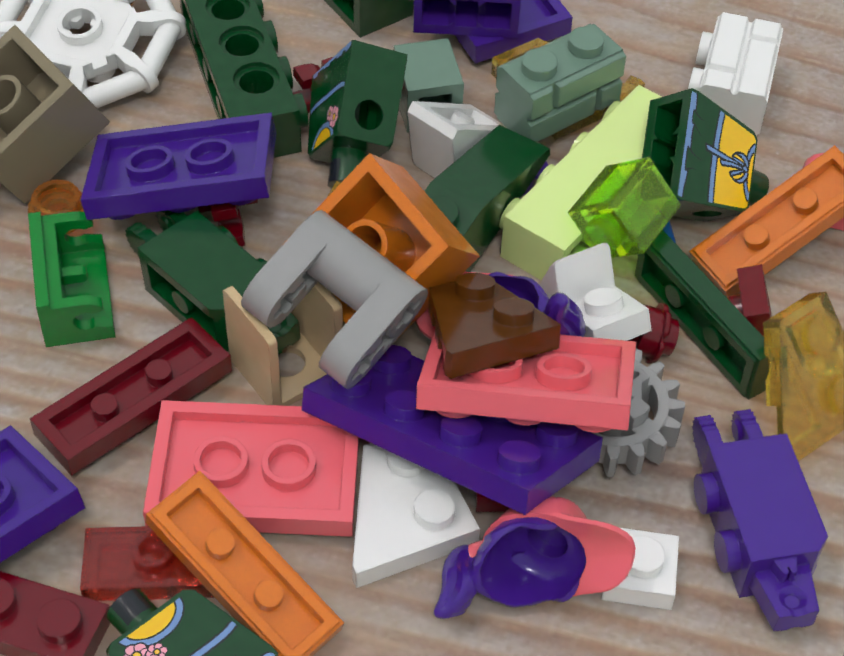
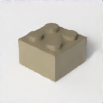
[0,25,110,204]

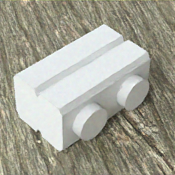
[688,12,783,136]

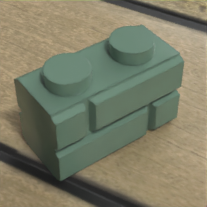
[494,24,626,142]

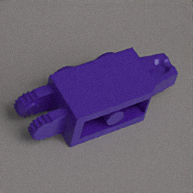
[692,409,828,631]

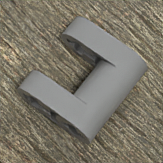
[241,210,428,389]

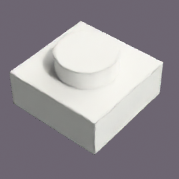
[601,528,679,610]

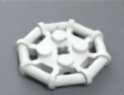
[0,0,186,108]

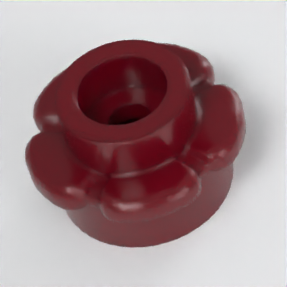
[628,303,679,364]

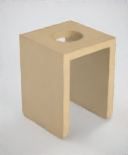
[223,282,343,406]

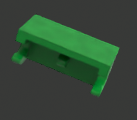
[28,211,115,347]

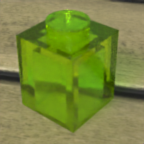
[567,157,681,258]

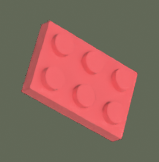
[416,331,636,433]
[143,400,360,537]

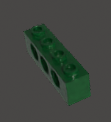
[180,0,309,158]

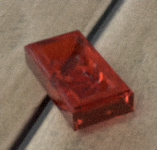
[80,526,215,601]

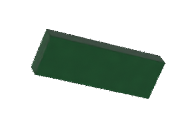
[634,226,777,400]

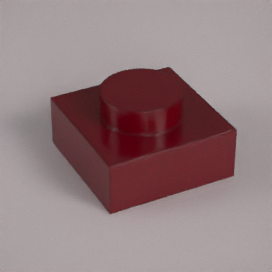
[729,264,777,350]

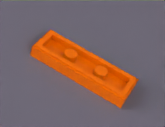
[689,145,844,299]
[145,470,344,656]

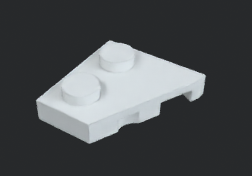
[352,443,480,588]

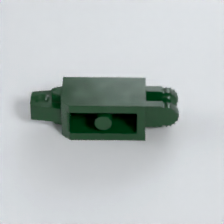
[125,210,301,354]

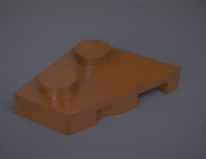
[428,273,561,379]

